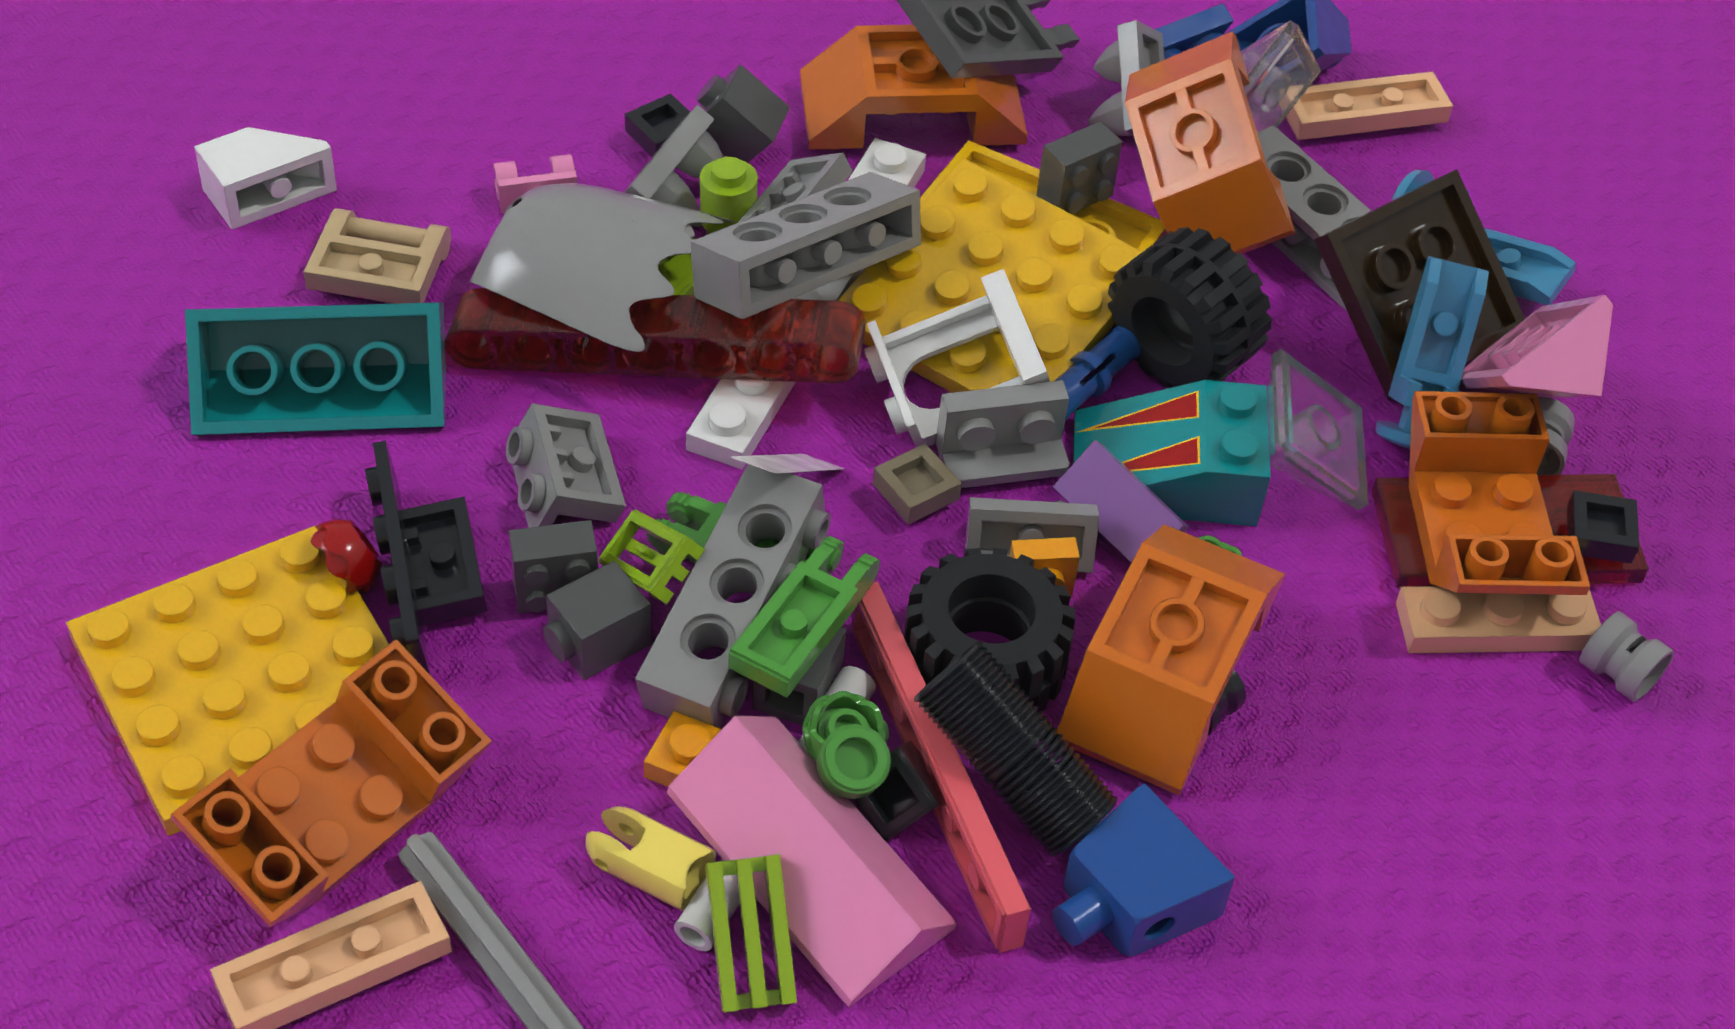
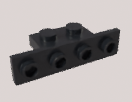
[365,440,488,676]

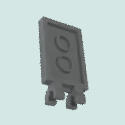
[897,0,1080,79]

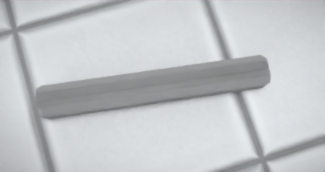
[399,832,585,1029]

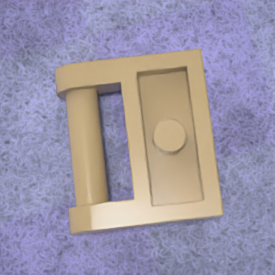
[304,208,451,304]

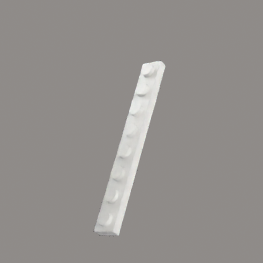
[686,138,926,470]

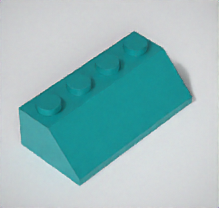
[185,302,446,435]

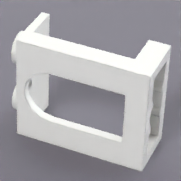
[864,269,1050,447]

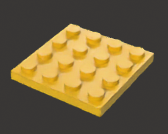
[829,158,1143,393]
[66,524,389,836]

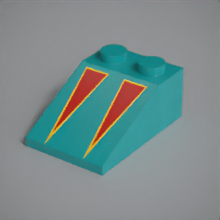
[1072,380,1271,527]

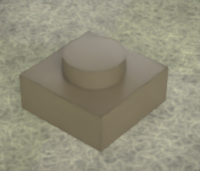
[873,443,962,525]

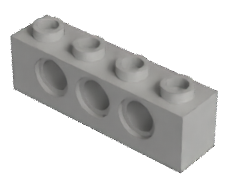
[1257,125,1372,311]
[690,172,921,319]
[635,464,831,728]

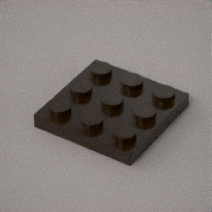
[1314,169,1525,401]

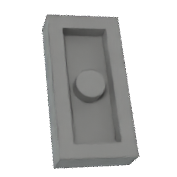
[1087,20,1164,136]
[624,104,723,227]
[965,497,1099,573]

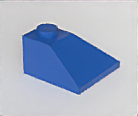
[1226,0,1352,102]

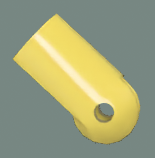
[586,806,716,911]

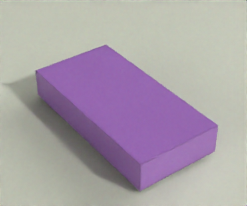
[1053,440,1189,563]

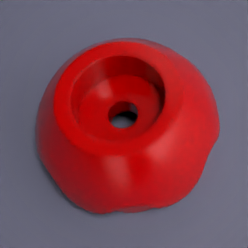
[310,519,382,594]

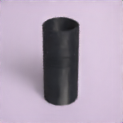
[914,642,1117,857]

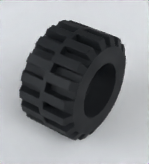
[1108,227,1272,388]
[904,548,1076,711]

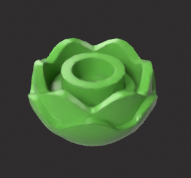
[802,691,889,761]

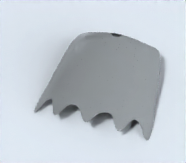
[469,183,734,352]

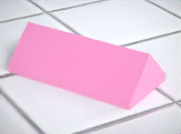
[1458,294,1613,398]
[667,716,958,1008]

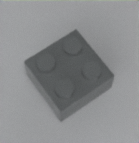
[1036,121,1122,214]
[509,520,598,614]

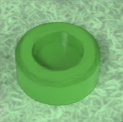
[816,724,891,799]

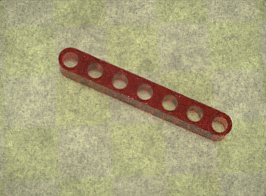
[445,288,867,383]

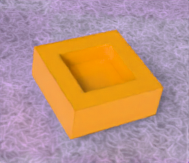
[1009,537,1080,598]
[644,711,722,787]

